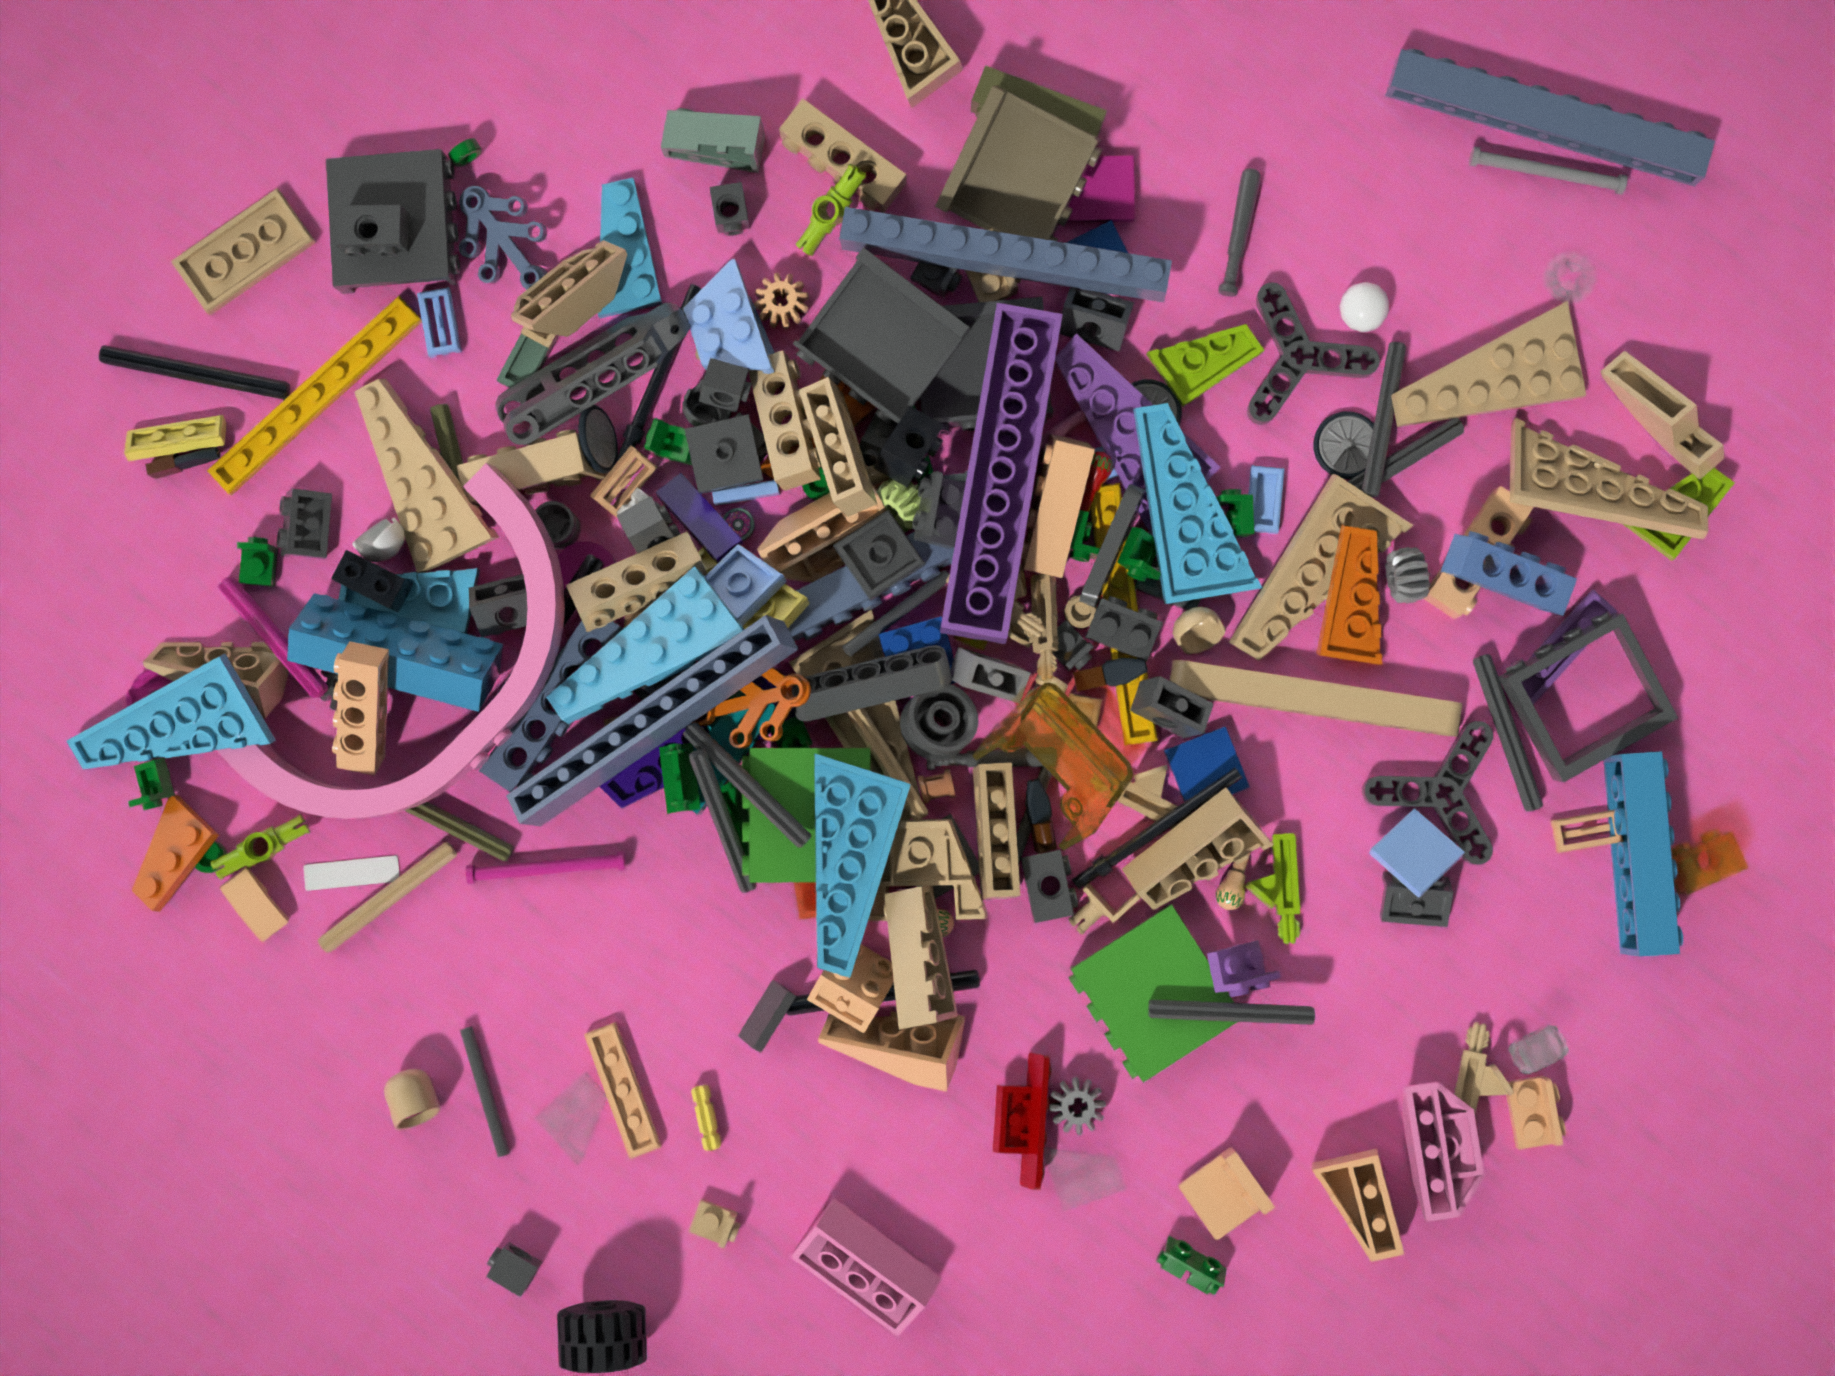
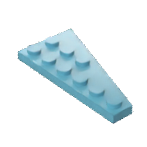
[1133,403,1263,604]
[546,566,745,724]
[814,754,911,978]

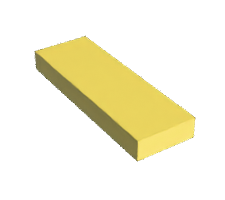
[124,415,227,461]

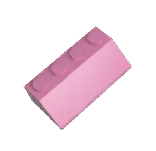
[791,1199,942,1336]

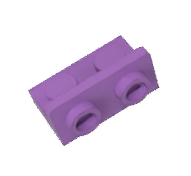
[1207,940,1281,997]

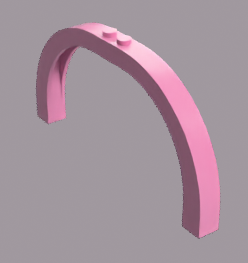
[216,463,565,819]

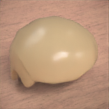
[1172,607,1226,654]

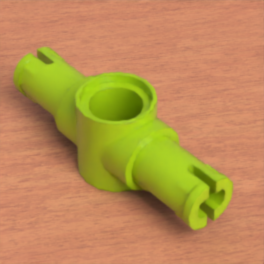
[796,164,867,256]
[210,814,311,880]

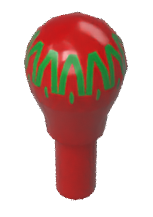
[1080,451,1113,512]

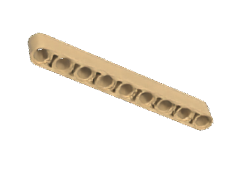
[1170,660,1462,737]

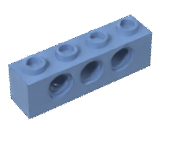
[1441,531,1577,616]

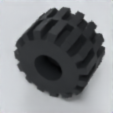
[557,1300,647,1373]

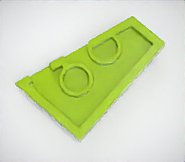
[1146,324,1265,407]
[1623,468,1735,561]

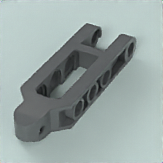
[495,302,690,445]

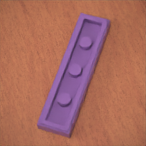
[1521,589,1618,705]

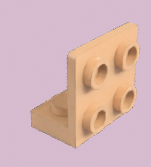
[807,944,894,1033]
[1178,1147,1275,1240]

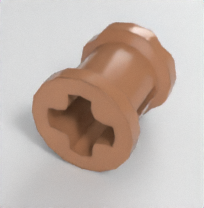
[918,769,956,804]

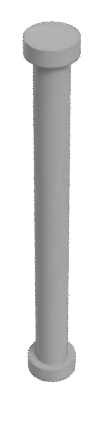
[1469,146,1628,195]

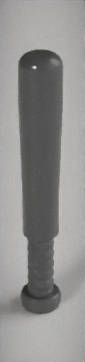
[1218,168,1261,297]
[926,746,1057,770]

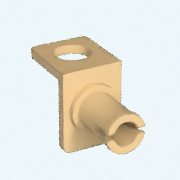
[1068,883,1141,935]

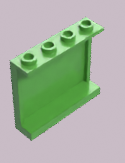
[742,748,870,883]
[1068,904,1237,1083]

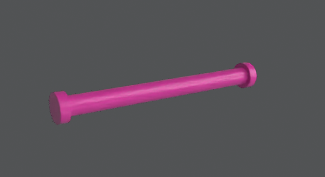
[466,851,626,885]

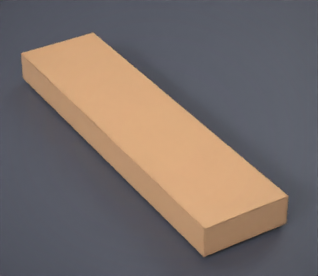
[584,1022,662,1159]

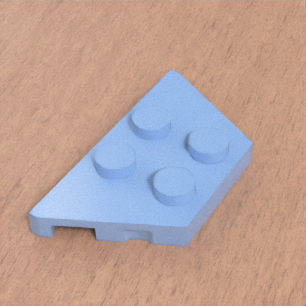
[683,258,774,374]

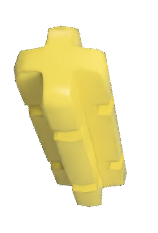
[691,1085,721,1151]

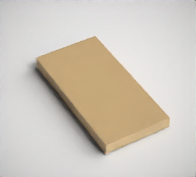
[171,188,316,316]

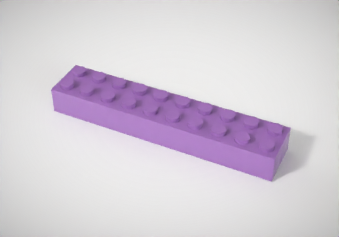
[940,303,1063,644]

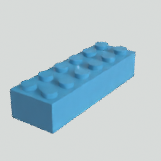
[287,593,503,712]
[1603,751,1683,957]

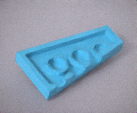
[598,178,662,319]
[338,568,480,634]

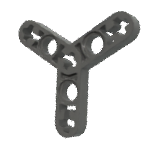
[1247,282,1380,425]
[1362,721,1493,865]

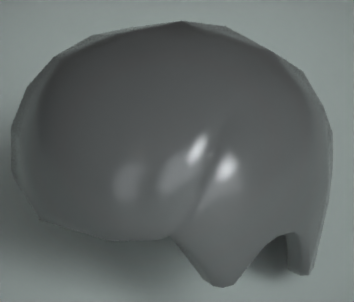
[682,379,732,426]

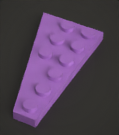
[1055,334,1221,536]

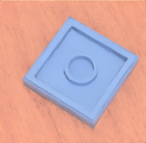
[705,544,787,626]
[1369,808,1465,898]

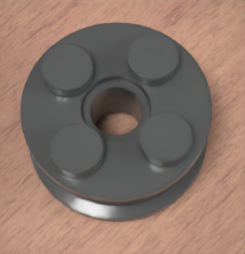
[900,684,978,761]

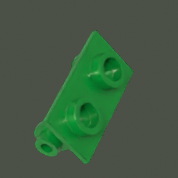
[659,743,701,814]
[1156,1235,1227,1295]

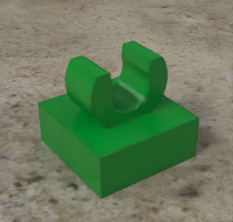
[770,716,813,748]

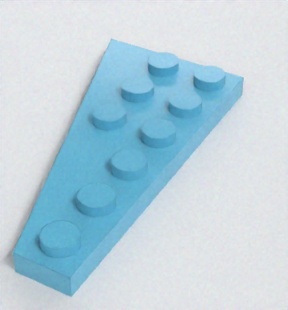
[66,654,276,769]

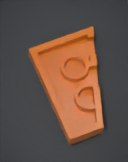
[132,794,219,912]

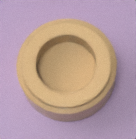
[1064,595,1097,629]

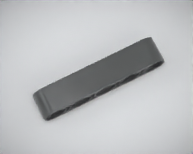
[791,645,953,721]

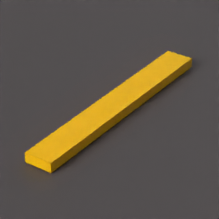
[207,296,422,496]
[1090,483,1157,746]

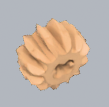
[754,273,809,329]

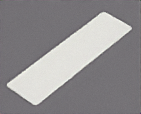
[304,855,399,891]

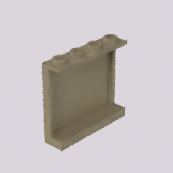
[935,85,1103,241]

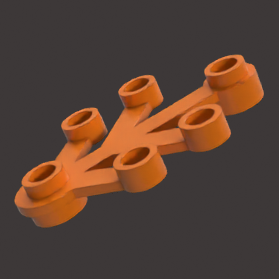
[692,667,811,749]

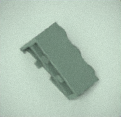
[660,108,766,173]

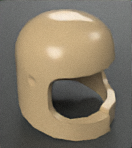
[384,1069,441,1130]

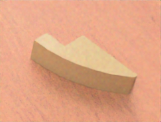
[1600,351,1725,479]

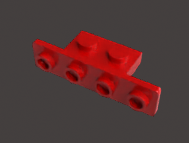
[992,1052,1052,1190]

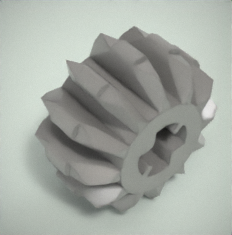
[1385,547,1430,604]
[1049,1077,1106,1135]

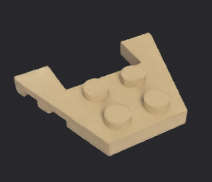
[868,819,988,921]

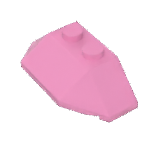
[1402,1081,1485,1222]

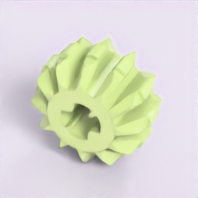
[876,478,921,533]

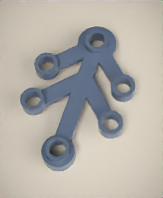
[459,186,547,290]

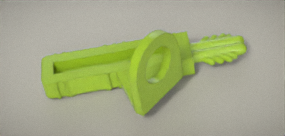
[1245,833,1301,944]

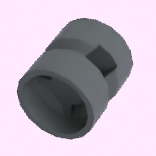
[535,501,581,549]

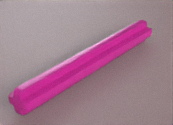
[218,577,328,698]

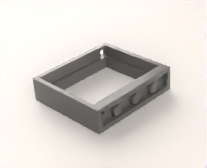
[1498,611,1678,783]

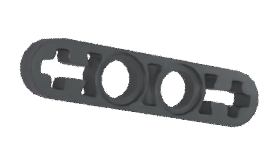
[1079,484,1145,608]

